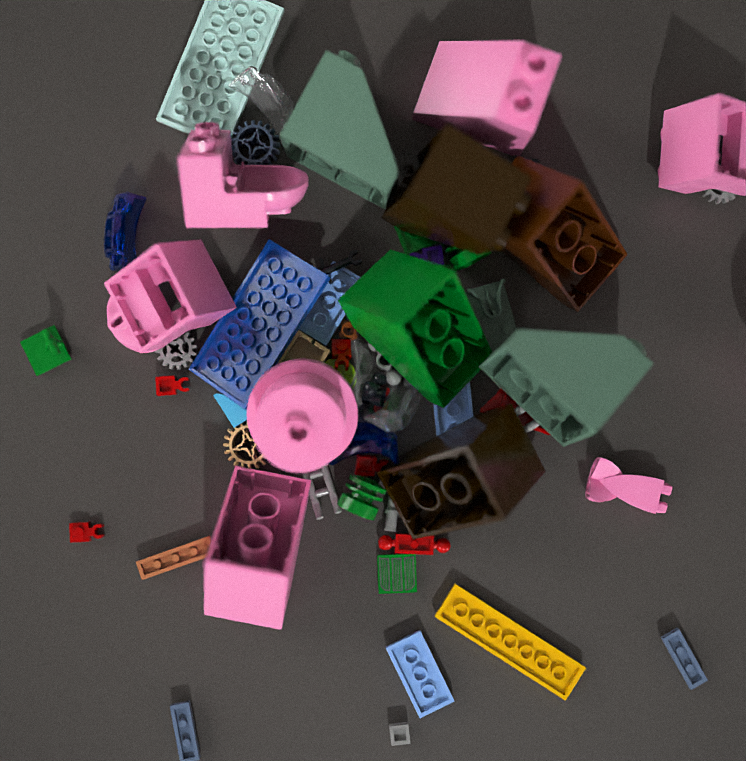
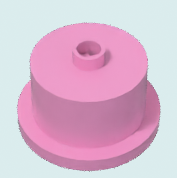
[247,359,358,472]

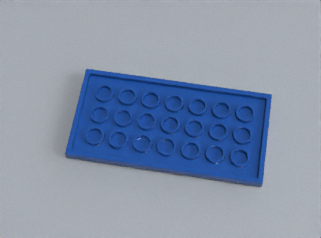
[188,239,331,410]

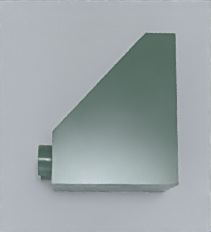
[279,50,399,210]
[479,329,654,447]

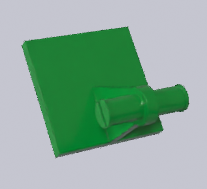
[20,325,72,376]

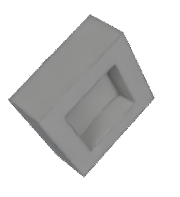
[389,722,411,746]

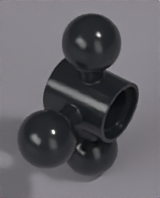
[360,372,387,422]

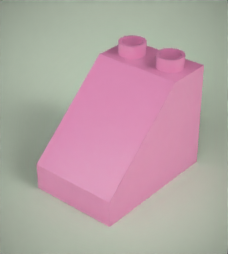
[412,41,562,156]
[204,466,311,629]

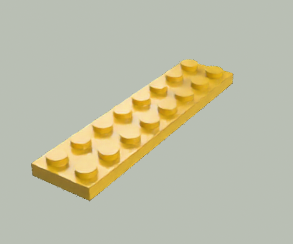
[434,583,586,701]

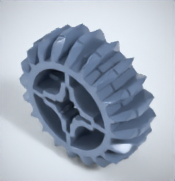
[231,120,281,165]

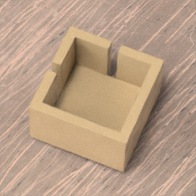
[278,330,331,363]

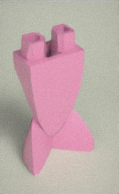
[585,457,673,514]

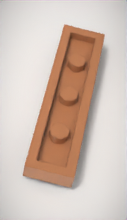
[136,535,212,580]

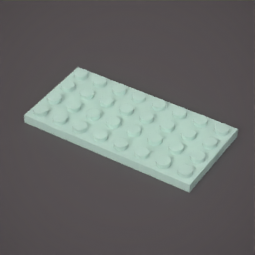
[156,0,284,138]

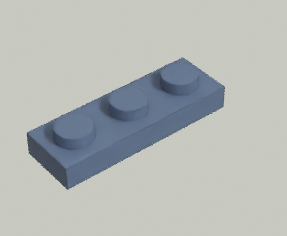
[661,628,708,690]
[170,700,201,761]

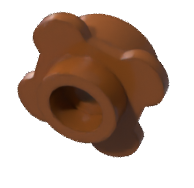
[339,320,357,340]

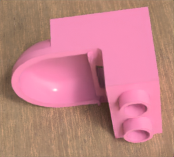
[658,94,746,196]
[178,122,308,228]
[104,239,237,353]

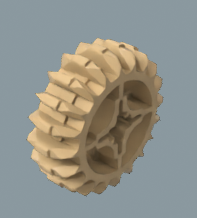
[223,422,266,469]

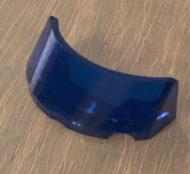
[103,192,146,272]
[329,421,399,465]

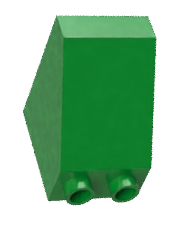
[338,249,492,408]

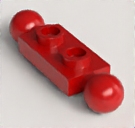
[378,533,451,555]

